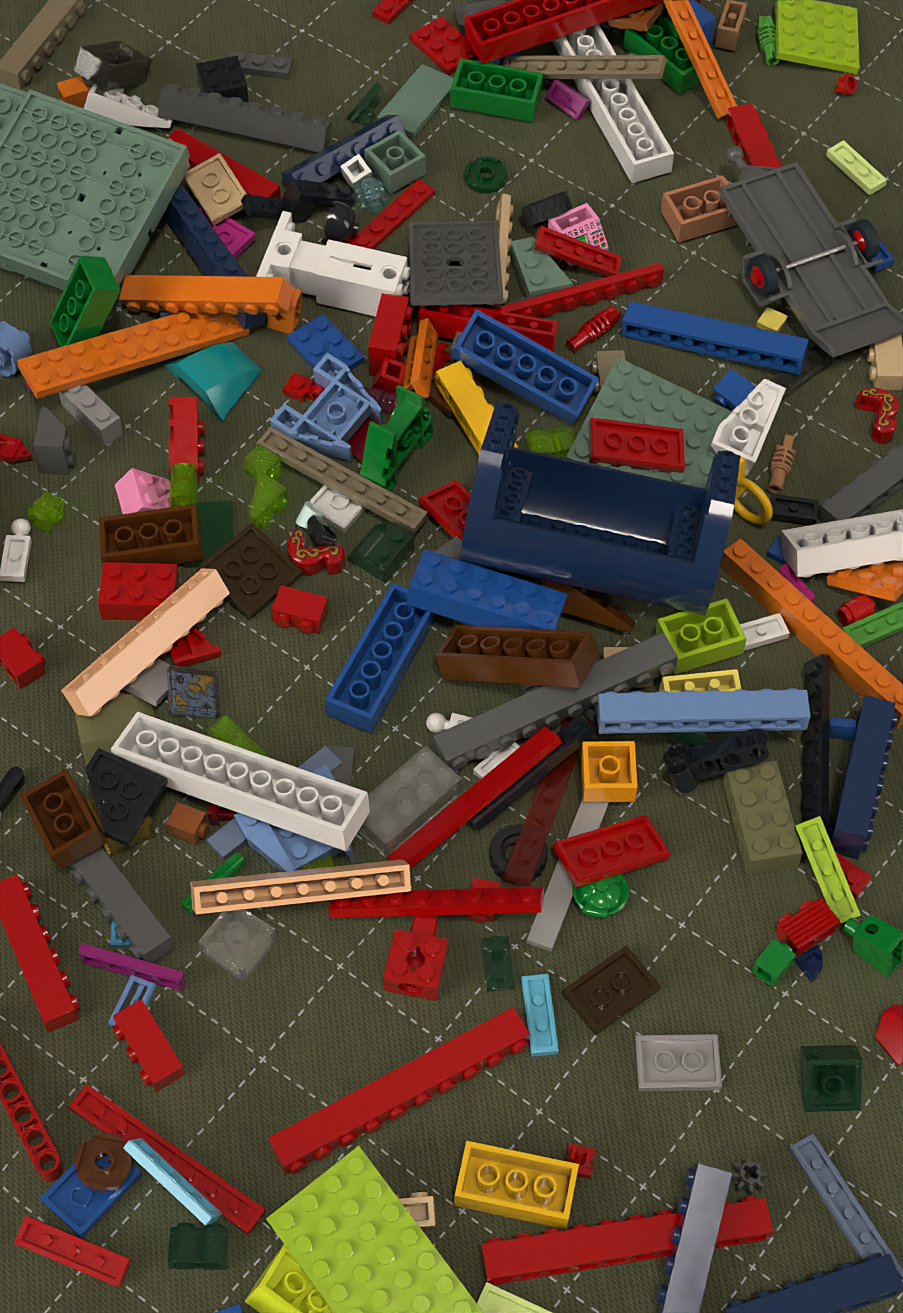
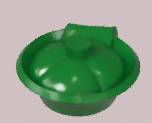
[573,874,629,919]

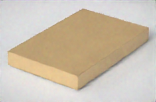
[183,153,247,226]

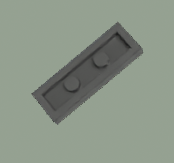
[229,51,293,80]

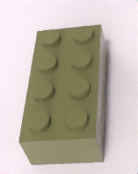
[723,760,802,875]

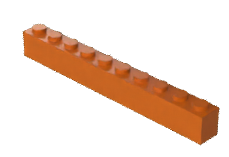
[720,538,903,729]

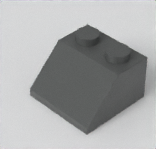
[33,407,75,475]

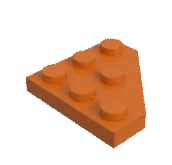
[827,560,903,601]

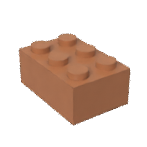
[661,175,738,242]

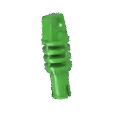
[757,16,779,66]

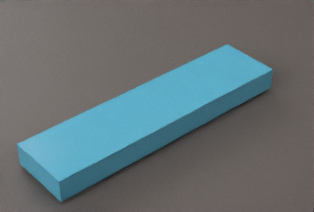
[123,1138,222,1225]

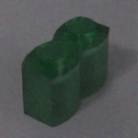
[168,1223,229,1270]

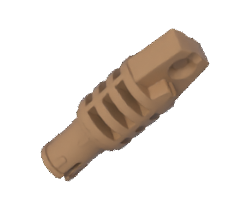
[767,434,796,494]

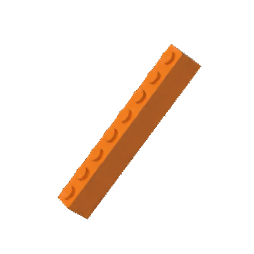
[119,275,294,315]

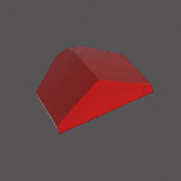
[874,1004,903,1067]

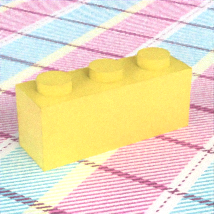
[659,669,741,692]

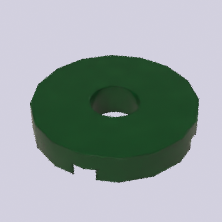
[464,156,507,194]

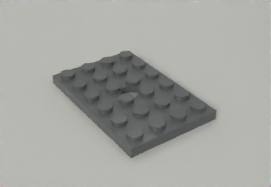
[409,220,503,307]

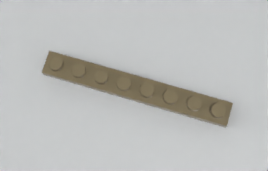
[502,55,666,79]
[257,426,428,534]

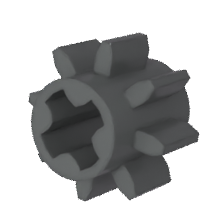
[731,1157,768,1196]

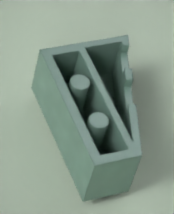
[511,237,573,300]

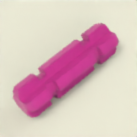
[778,563,815,602]

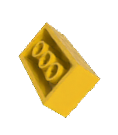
[454,1141,579,1230]

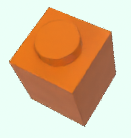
[57,76,91,108]

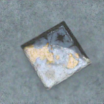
[167,665,220,719]

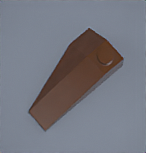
[541,580,636,632]

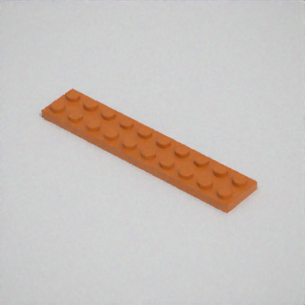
[17,311,250,398]

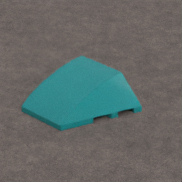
[164,342,262,423]

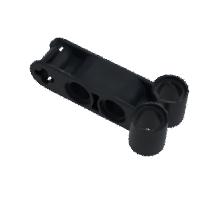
[667,728,769,793]

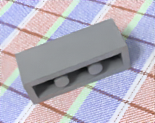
[59,384,123,447]

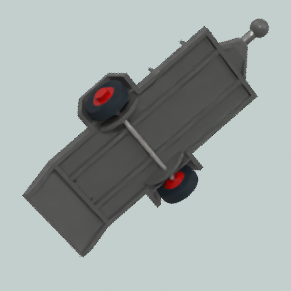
[718,146,903,358]

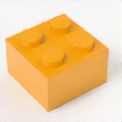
[581,741,637,802]

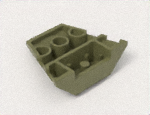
[74,694,155,766]

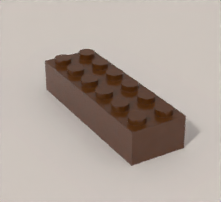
[435,625,599,688]

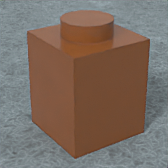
[166,802,209,846]

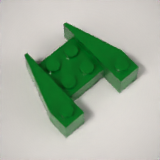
[359,385,434,492]

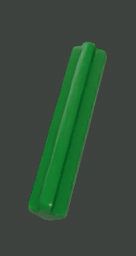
[181,852,246,913]

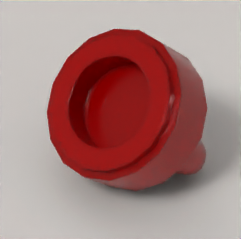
[834,73,857,96]

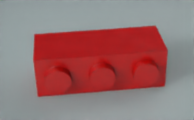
[112,999,185,1092]

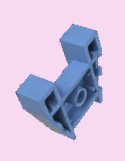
[270,353,383,462]
[234,764,354,872]

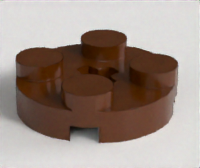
[74,1133,133,1192]

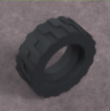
[521,191,573,226]
[490,824,548,885]

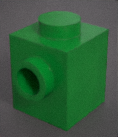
[752,939,796,988]

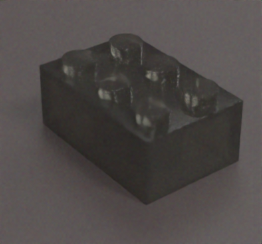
[74,40,152,92]

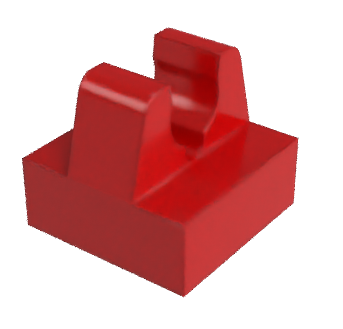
[565,1143,597,1180]

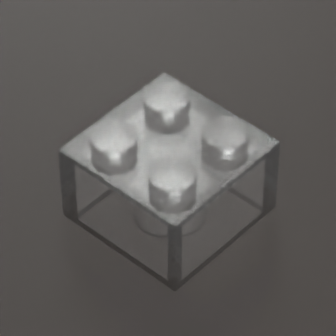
[198,909,277,983]

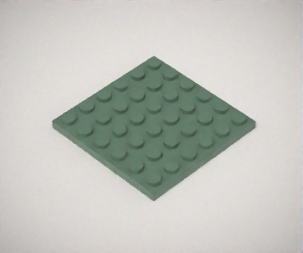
[565,357,732,489]

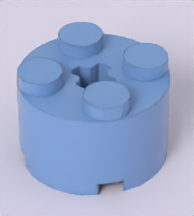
[0,321,32,377]

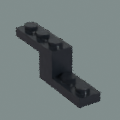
[241,179,355,223]

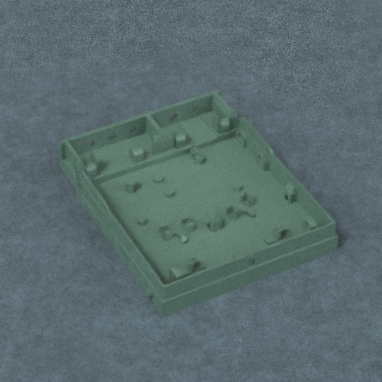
[0,83,190,302]

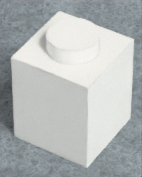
[341,154,372,192]

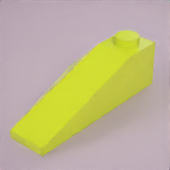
[245,1244,334,1313]

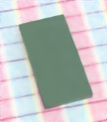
[377,64,454,138]

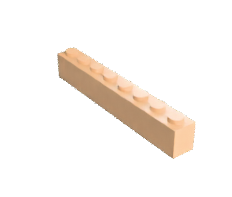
[61,568,230,716]
[190,859,411,914]

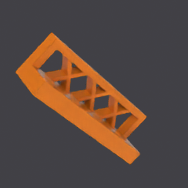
[403,318,438,398]

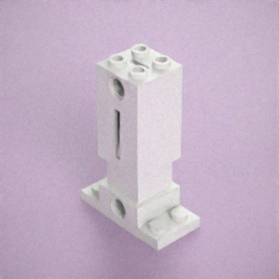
[256,211,410,316]

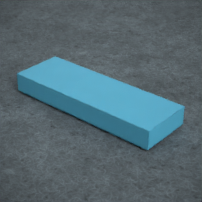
[521,974,559,1057]

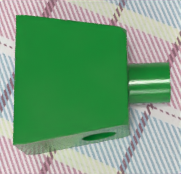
[843,915,903,978]

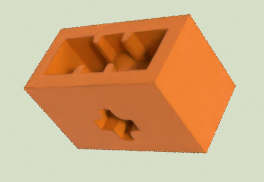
[265,288,302,334]

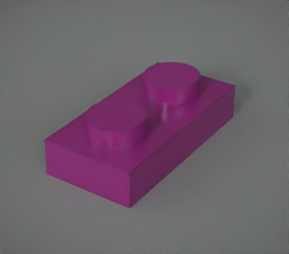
[545,79,590,120]

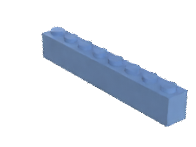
[597,688,810,734]

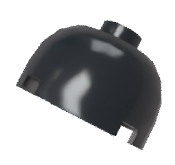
[322,200,359,244]

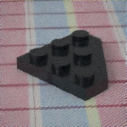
[85,748,168,847]

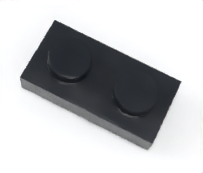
[770,493,819,525]

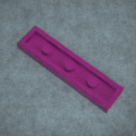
[78,943,187,991]

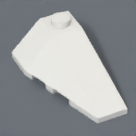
[84,78,174,128]
[711,379,786,476]

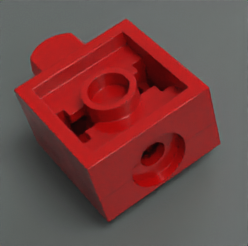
[383,915,448,1001]

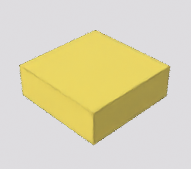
[756,307,788,333]

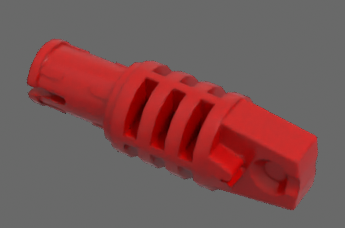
[566,306,621,353]

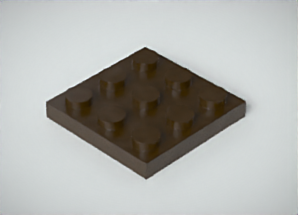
[198,523,303,620]

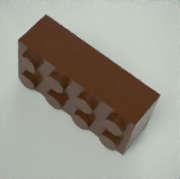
[99,504,204,564]

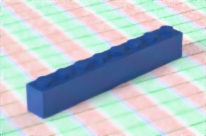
[622,301,809,375]

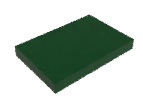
[184,501,233,568]

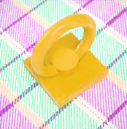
[734,456,773,525]

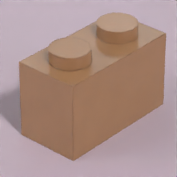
[715,0,748,51]

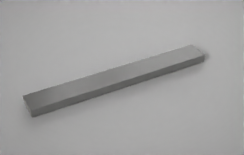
[527,799,610,952]

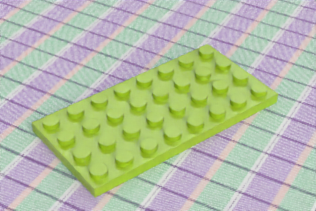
[266,1146,484,1313]

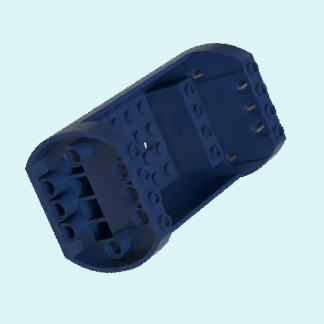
[460,402,741,615]

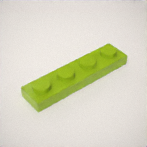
[795,816,861,924]

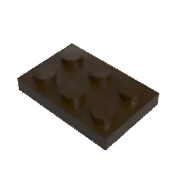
[562,945,661,1035]

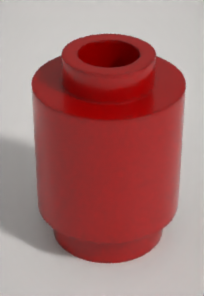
[837,594,876,626]

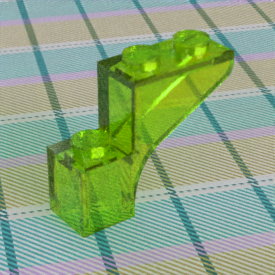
[243,444,288,530]

